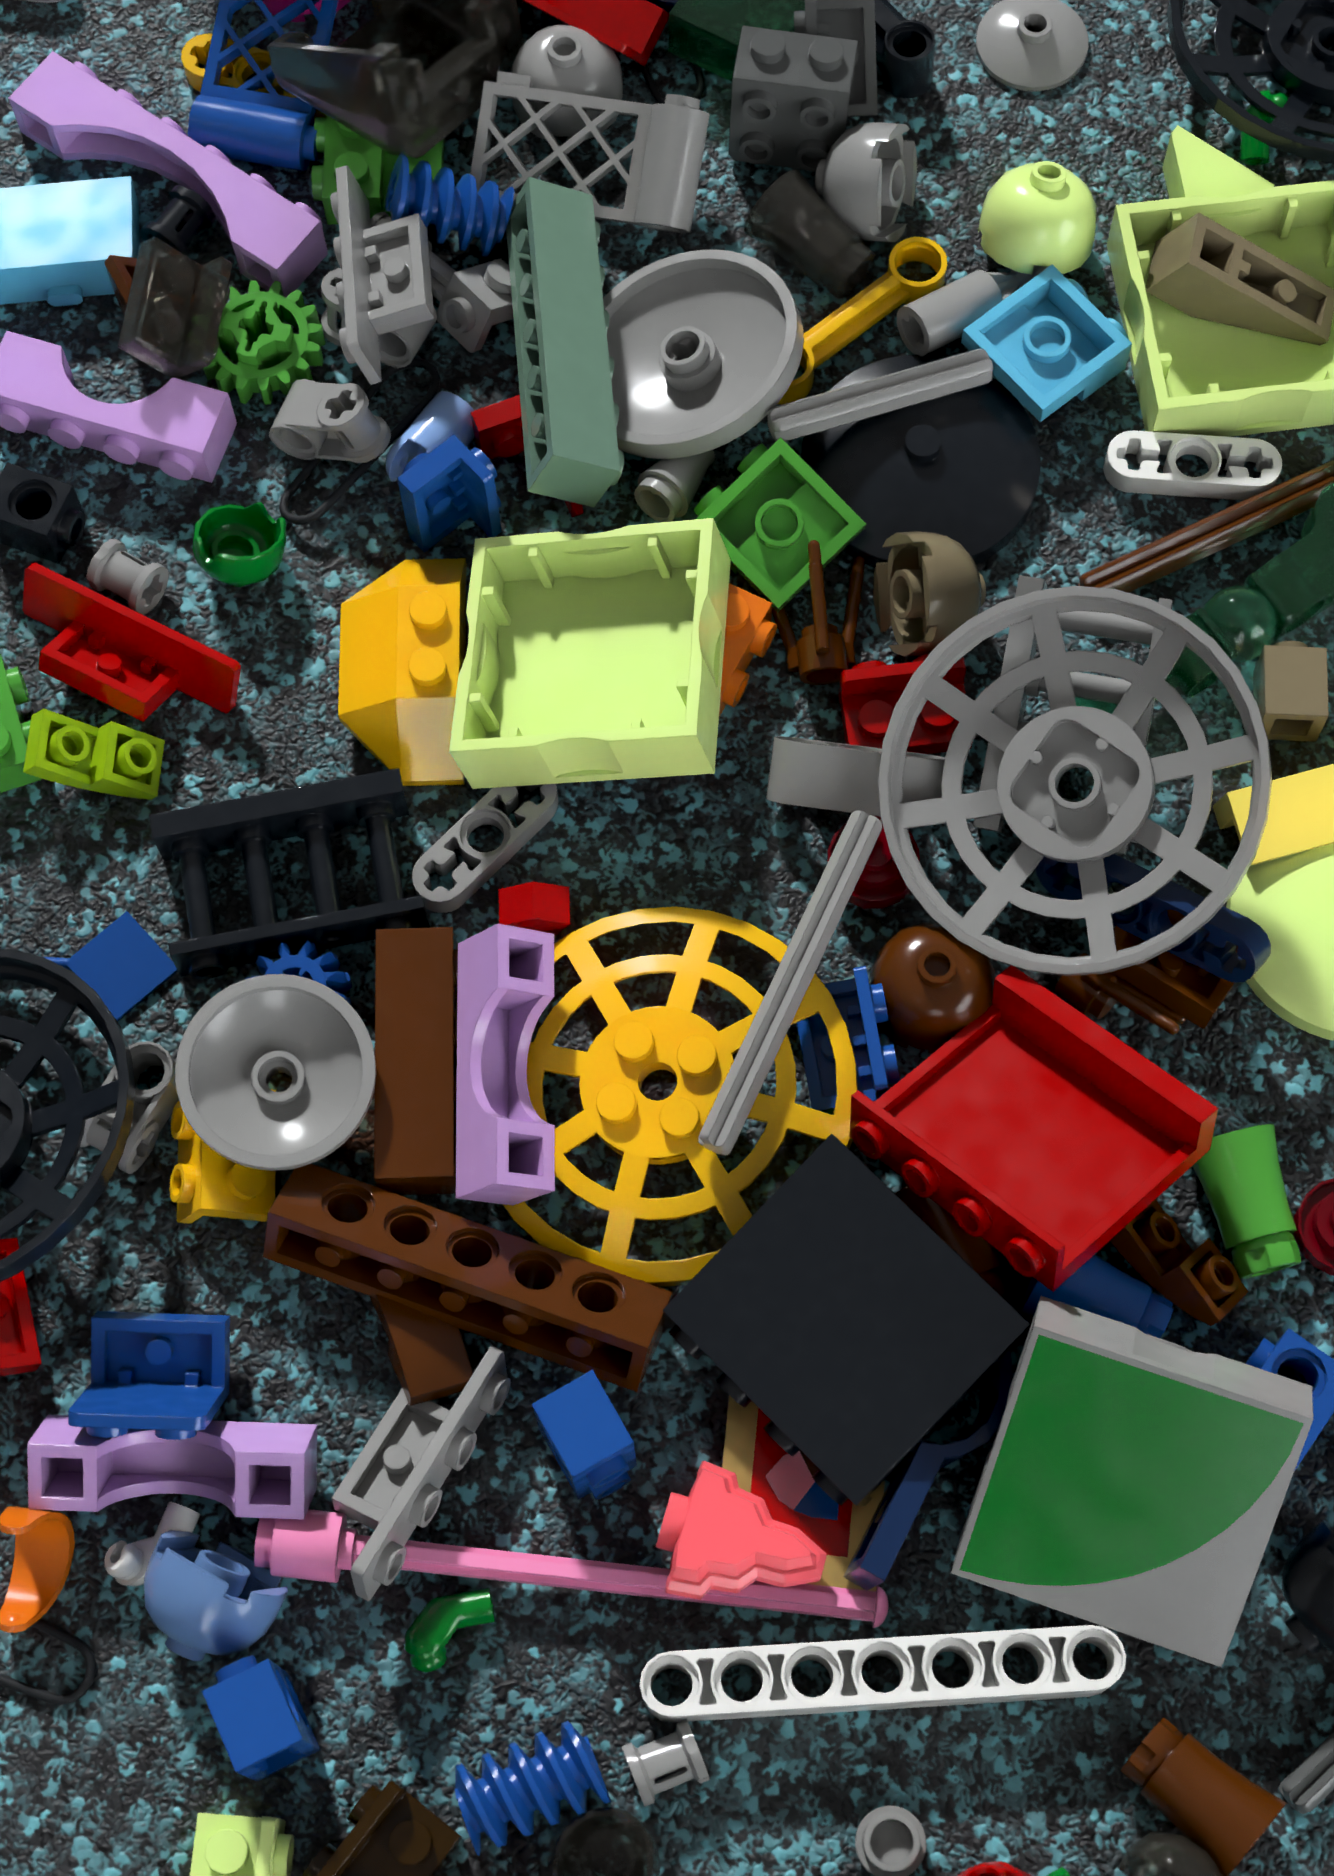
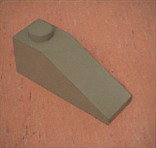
[1145,213,1334,346]

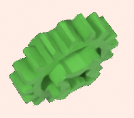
[195,280,326,405]

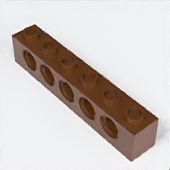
[263,1164,673,1392]

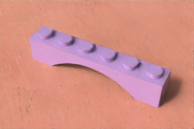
[8,51,328,297]

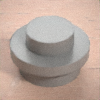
[855,1806,926,1876]

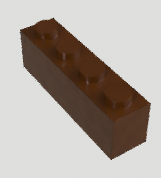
[374,927,458,1195]

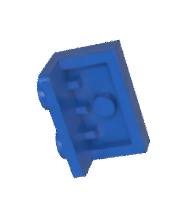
[397,434,502,553]
[797,966,900,1115]

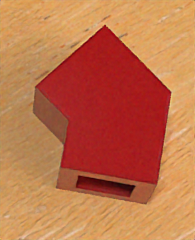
[498,882,570,936]

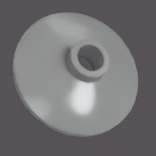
[976,0,1089,92]

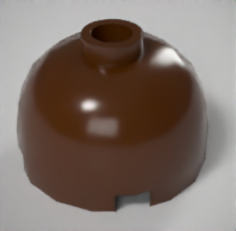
[869,922,996,1054]

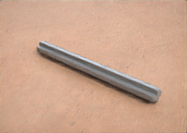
[698,810,883,1156]

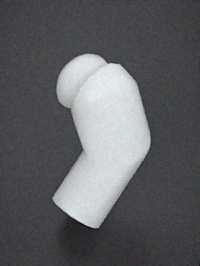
[104,1502,200,1587]

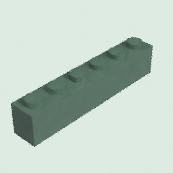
[506,177,624,507]

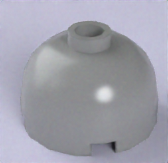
[512,24,623,141]
[815,122,917,242]

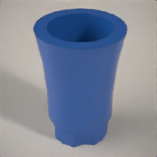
[1017,1255,1173,1338]

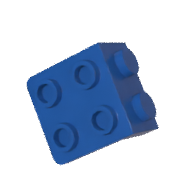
[68,1311,230,1440]

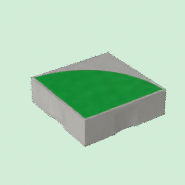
[951,1296,1313,1667]

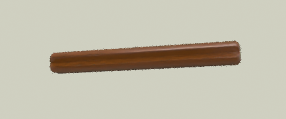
[1078,460,1334,593]

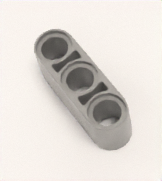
[766,736,945,816]

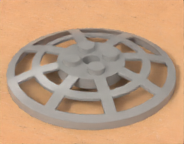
[878,586,1272,976]

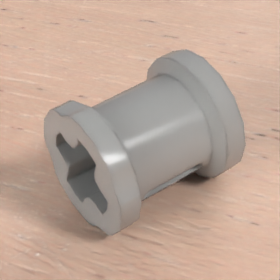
[86,539,169,615]
[622,1719,710,1807]

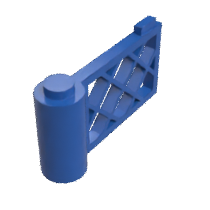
[188,0,338,171]

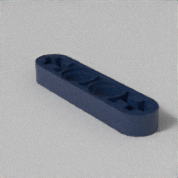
[1036,854,1271,983]

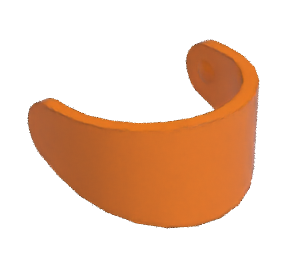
[0,1506,75,1633]

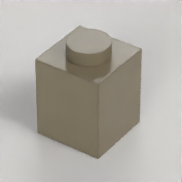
[1253,641,1329,742]

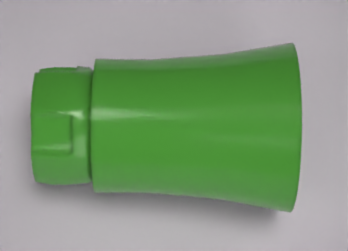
[1192,1124,1301,1279]

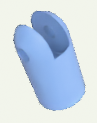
[386,391,475,482]

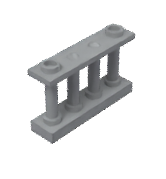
[973,575,1173,855]

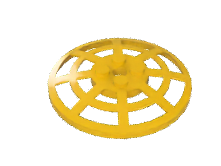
[503,906,858,1287]

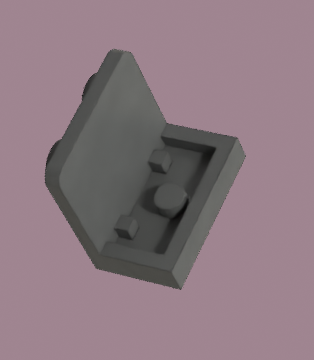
[728,26,858,172]

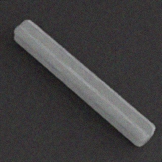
[767,348,994,442]

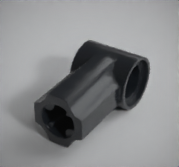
[875,0,935,98]

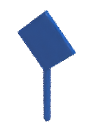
[44,911,178,1022]

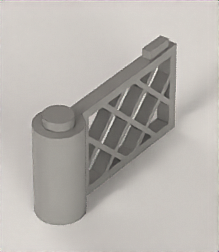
[470,71,710,233]

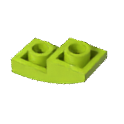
[23,708,165,800]

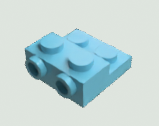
[961,265,1132,422]

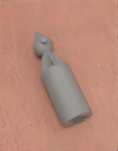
[896,265,1049,357]

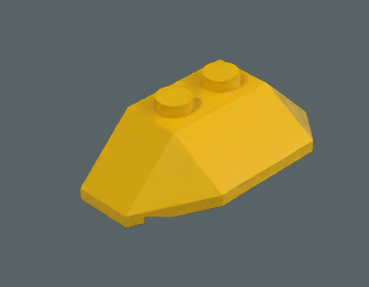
[338,558,466,786]

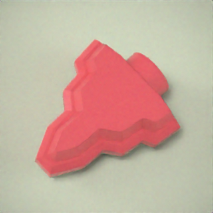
[655,1461,827,1600]

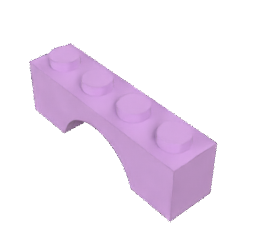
[0,331,237,483]
[456,924,555,1206]
[27,1415,317,1520]

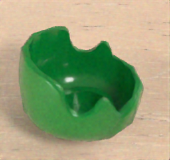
[193,502,286,587]

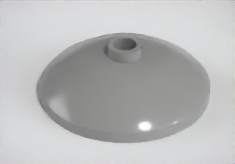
[175,974,376,1171]

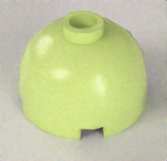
[978,161,1097,275]

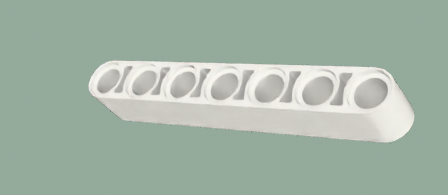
[640,1625,1126,1723]

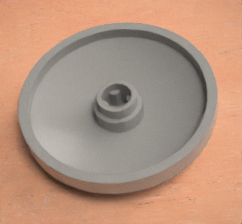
[603,249,804,459]

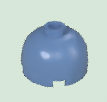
[144,1530,288,1661]

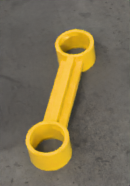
[778,237,947,405]

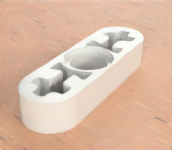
[1103,430,1282,500]

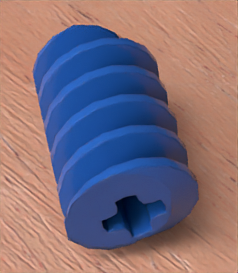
[385,154,515,258]
[454,1721,611,1856]

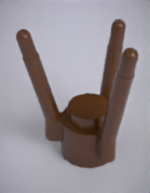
[772,540,865,685]
[1054,953,1186,1035]

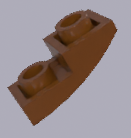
[1110,1199,1249,1326]
[369,1294,473,1406]

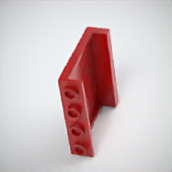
[849,965,1218,1292]

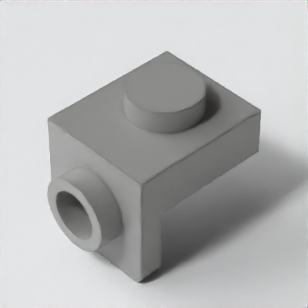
[436,258,513,353]

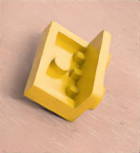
[169,1089,276,1224]

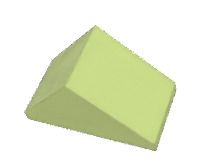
[1162,125,1274,199]

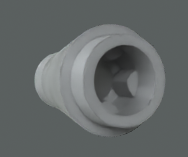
[634,450,715,522]

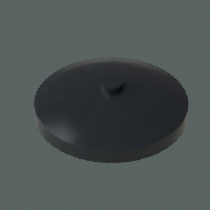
[801,354,1041,568]

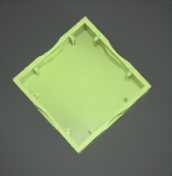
[1107,180,1334,437]
[449,518,731,789]

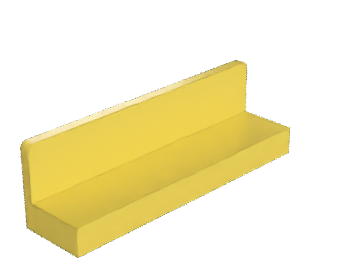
[1213,764,1334,865]

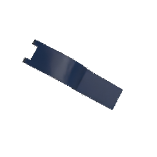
[843,1349,1013,1591]

